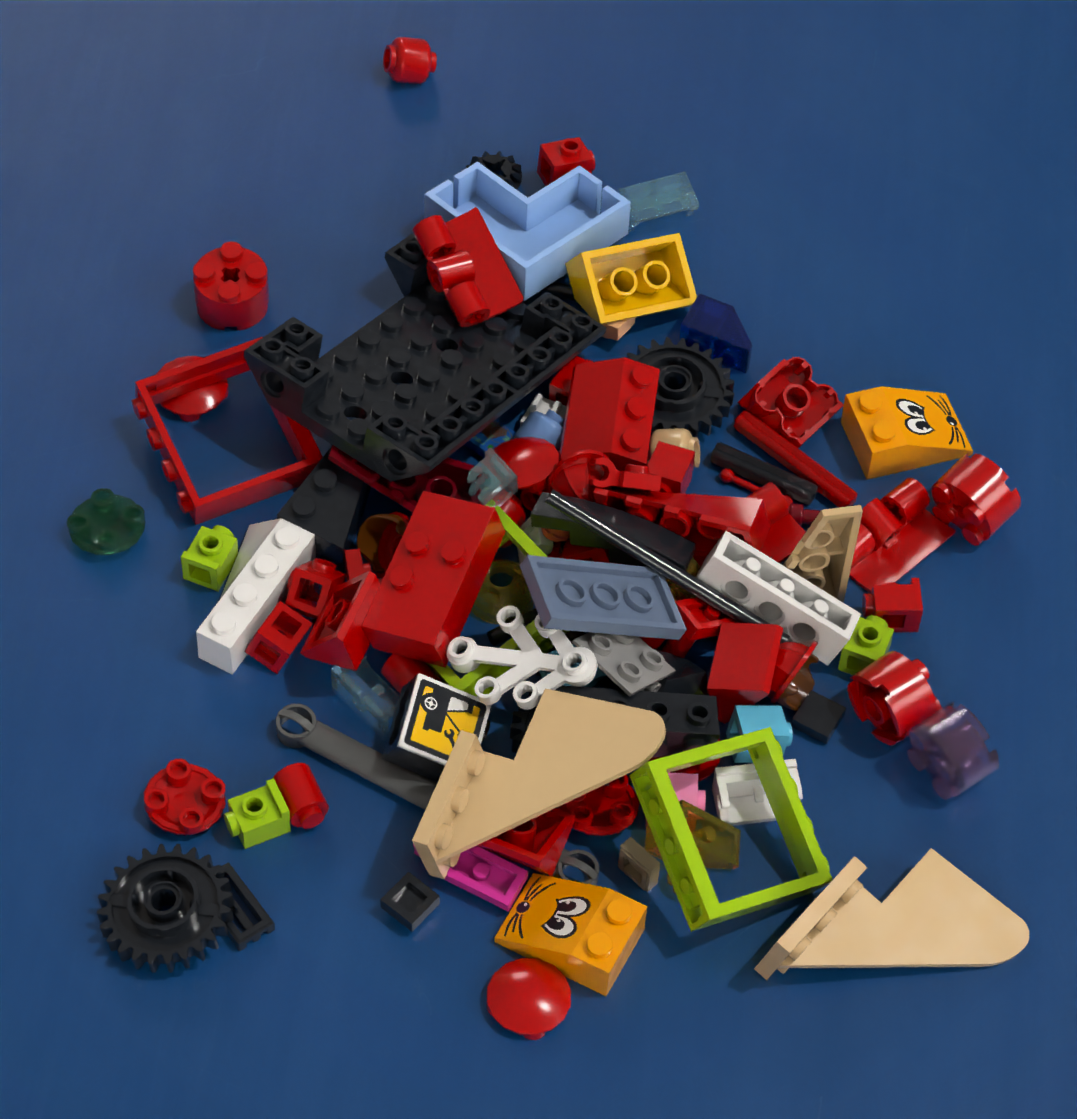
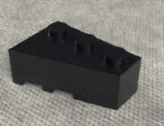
[277,445,371,573]

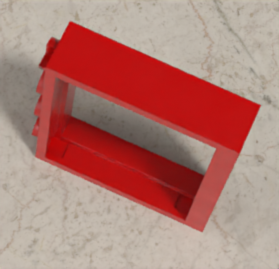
[131,337,323,525]

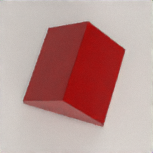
[300,571,380,671]
[707,622,783,724]
[477,808,575,876]

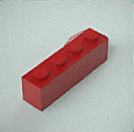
[593,487,770,556]

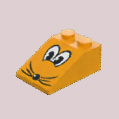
[840,386,973,480]
[494,873,647,996]

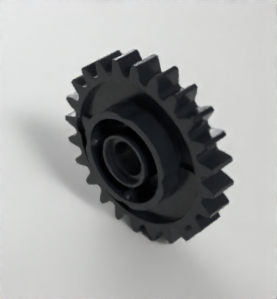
[626,337,734,437]
[97,844,235,973]

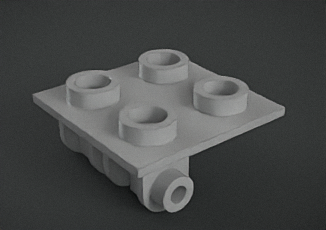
[572,632,676,696]

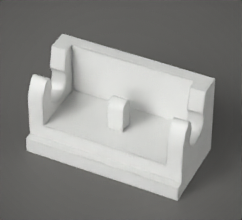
[712,759,803,827]

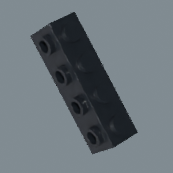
[555,685,720,758]

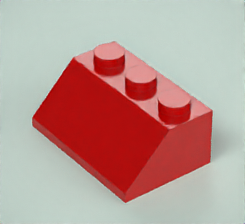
[559,357,660,471]

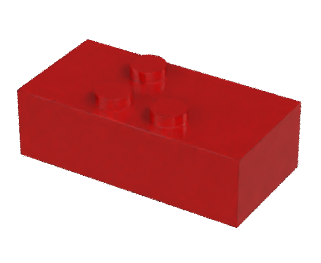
[361,490,506,668]

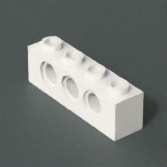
[696,531,861,666]

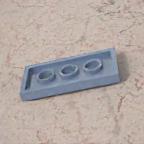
[520,555,687,640]

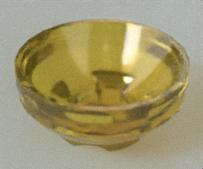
[471,559,534,624]

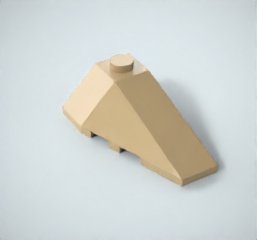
[783,505,863,602]

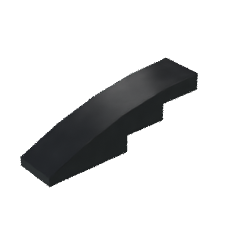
[531,492,696,571]

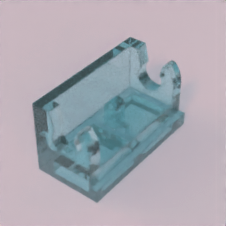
[618,171,699,232]
[467,447,518,508]
[331,655,399,742]

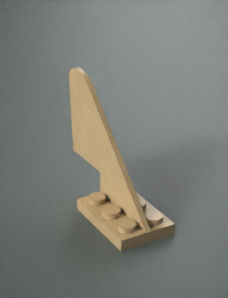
[412,688,666,879]
[754,848,1029,980]

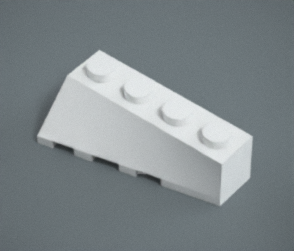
[196,518,316,675]

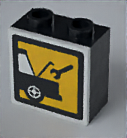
[382,673,491,782]

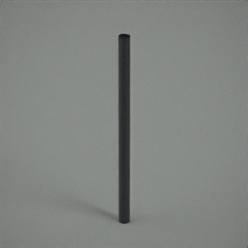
[545,489,790,644]

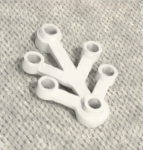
[446,606,598,710]

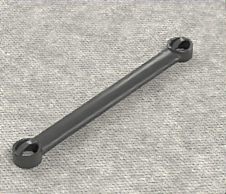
[276,704,599,885]

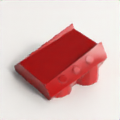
[737,357,844,448]

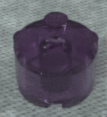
[907,702,999,800]

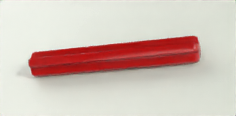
[734,410,858,508]

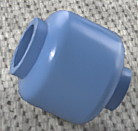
[514,409,565,451]

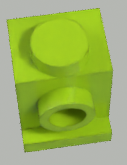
[181,525,238,592]
[838,615,894,675]
[224,778,291,849]

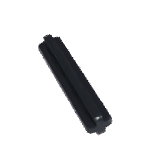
[710,442,818,505]

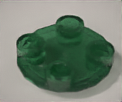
[67,488,146,555]

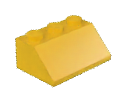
[565,233,699,325]

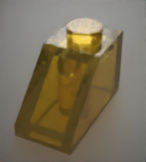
[645,800,741,869]

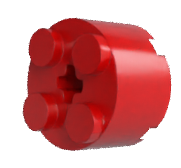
[193,241,269,331]
[932,453,1021,546]
[847,651,942,745]

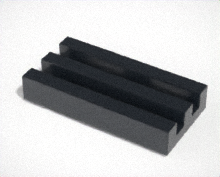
[222,862,275,952]

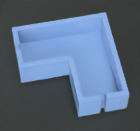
[424,161,631,301]

